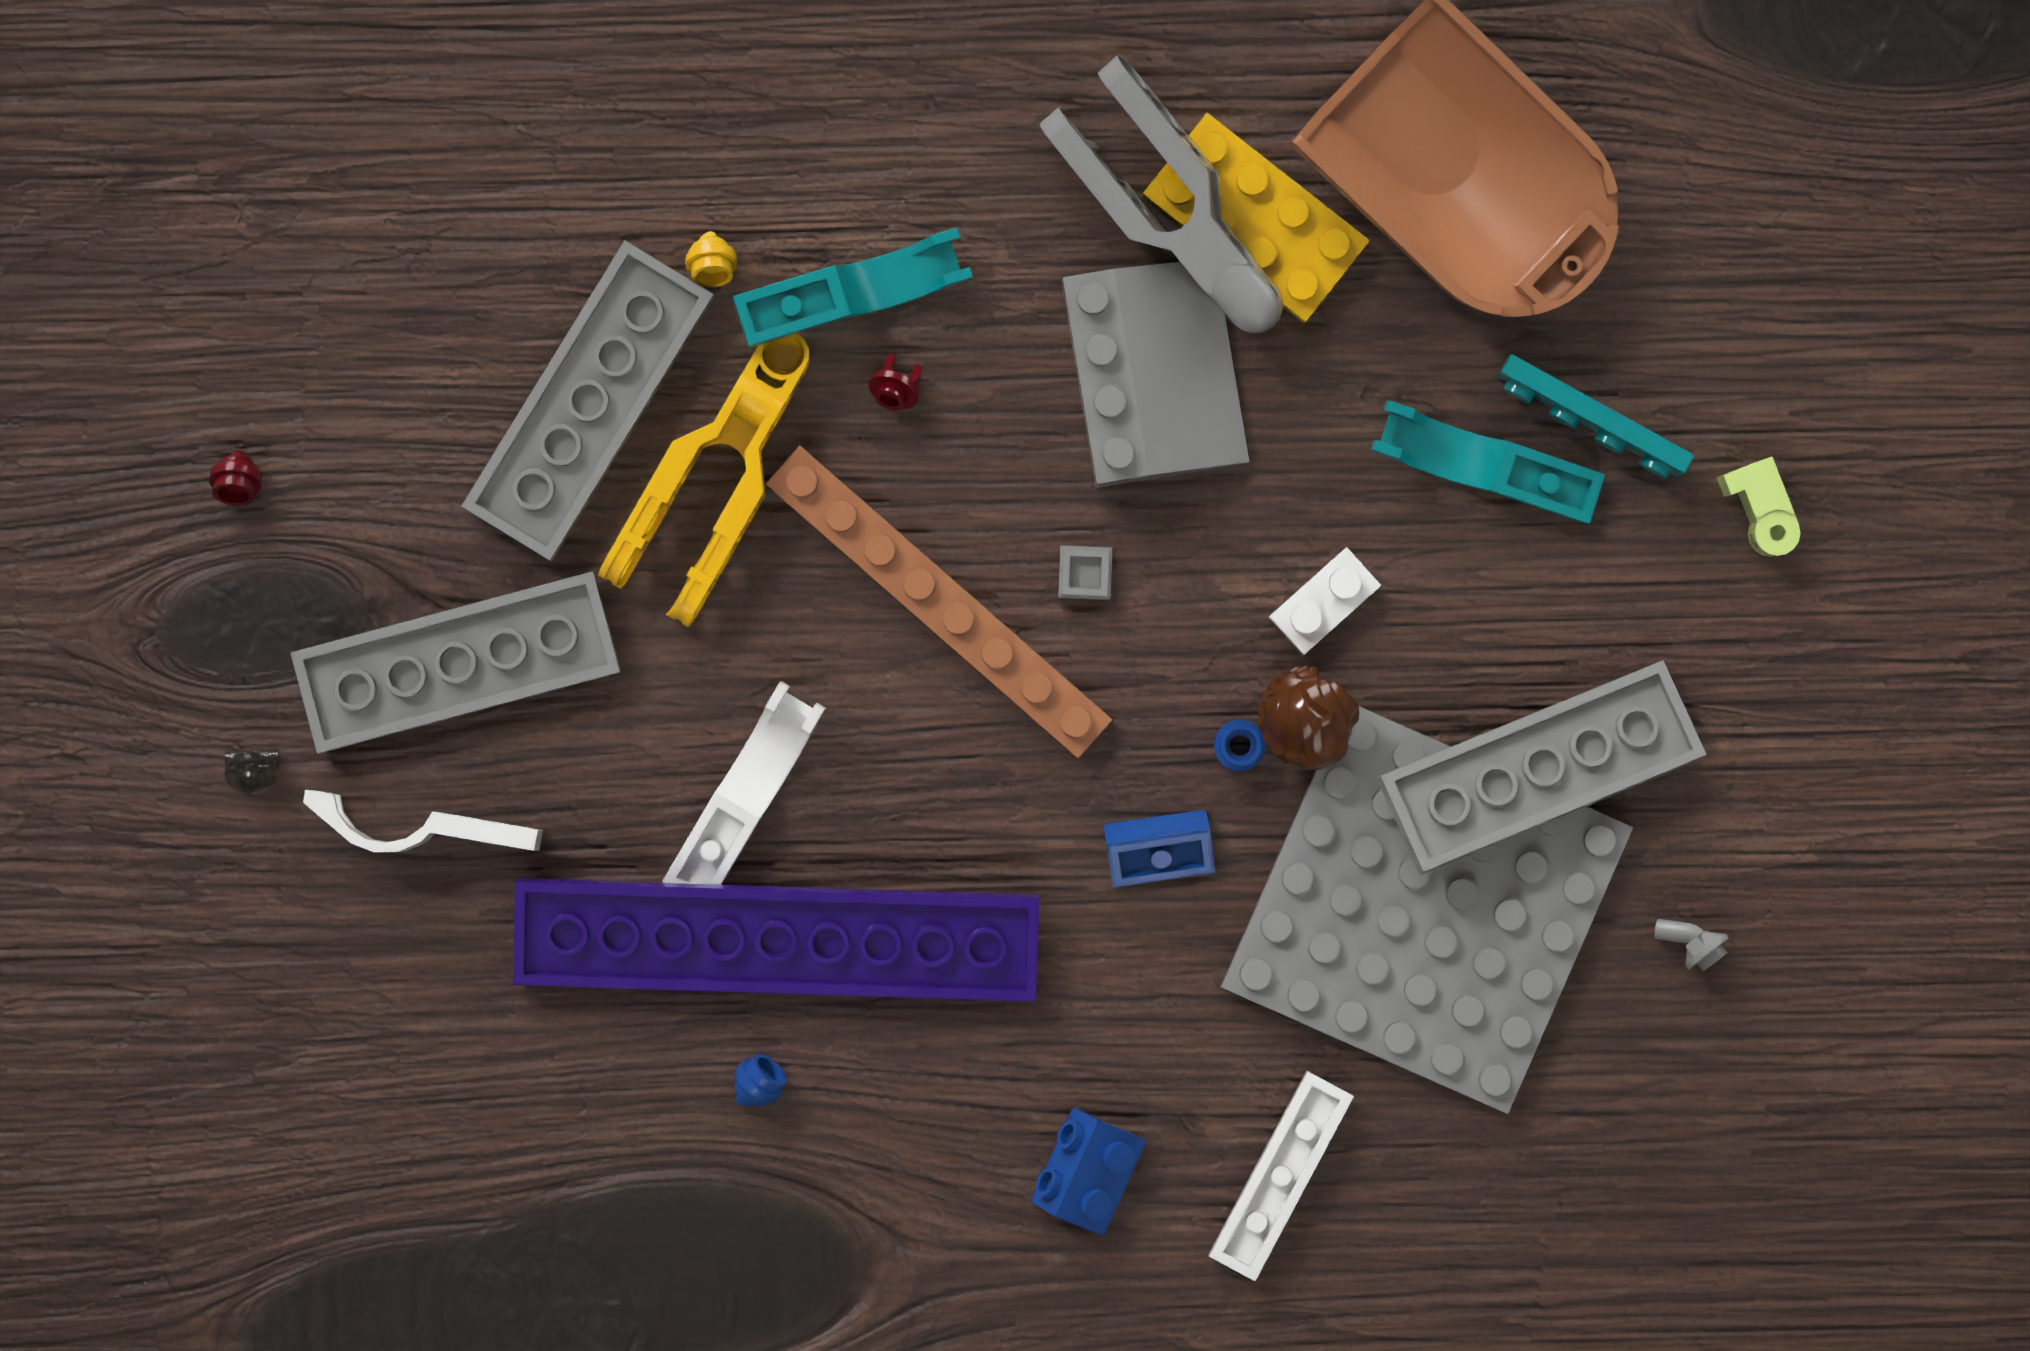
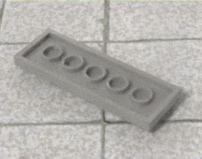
[461,240,715,561]
[291,571,622,754]
[1378,660,1707,875]

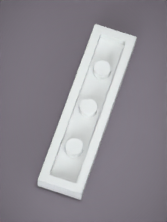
[1208,1071,1354,1281]

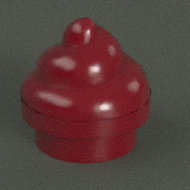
[209,450,262,506]

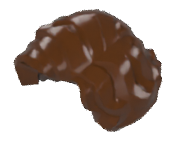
[1257,666,1359,770]

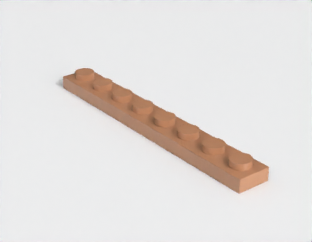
[766,445,1113,759]

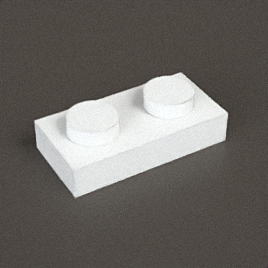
[1268,547,1381,655]

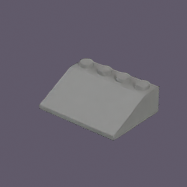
[1062,262,1250,488]

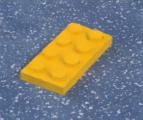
[1142,113,1370,324]

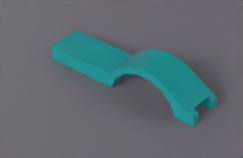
[732,228,973,348]
[1371,400,1606,524]

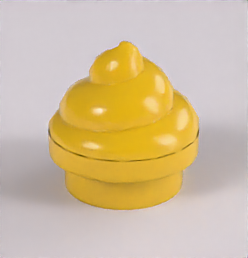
[685,231,737,287]

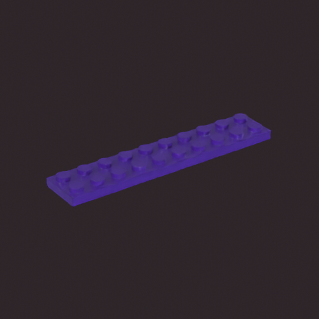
[513,878,1039,1002]

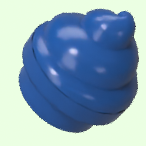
[734,1054,787,1107]

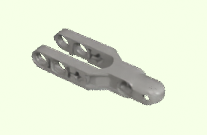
[1040,55,1283,333]

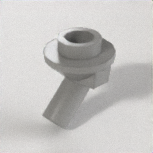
[1655,919,1729,972]

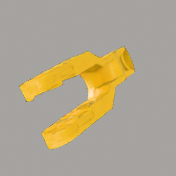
[598,333,810,628]

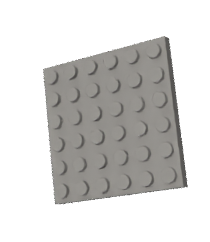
[1220,706,1633,1114]

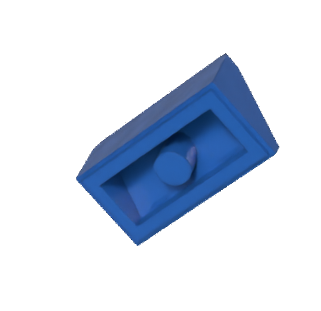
[1104,810,1215,888]

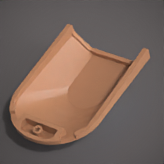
[1289,0,1619,317]

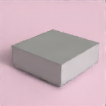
[1058,545,1112,600]

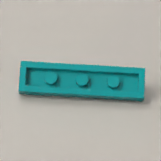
[1496,354,1695,479]

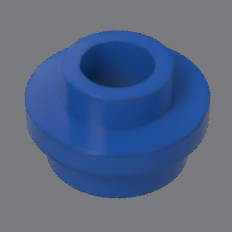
[1214,719,1266,771]

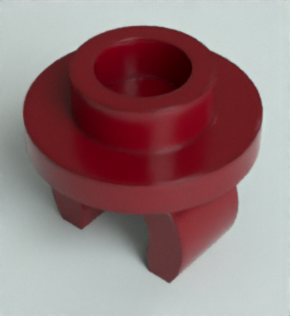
[868,353,922,411]

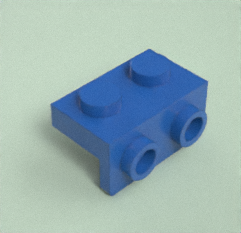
[1032,1108,1147,1236]

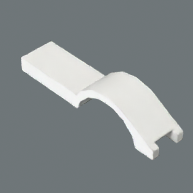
[662,681,826,885]
[303,790,543,852]

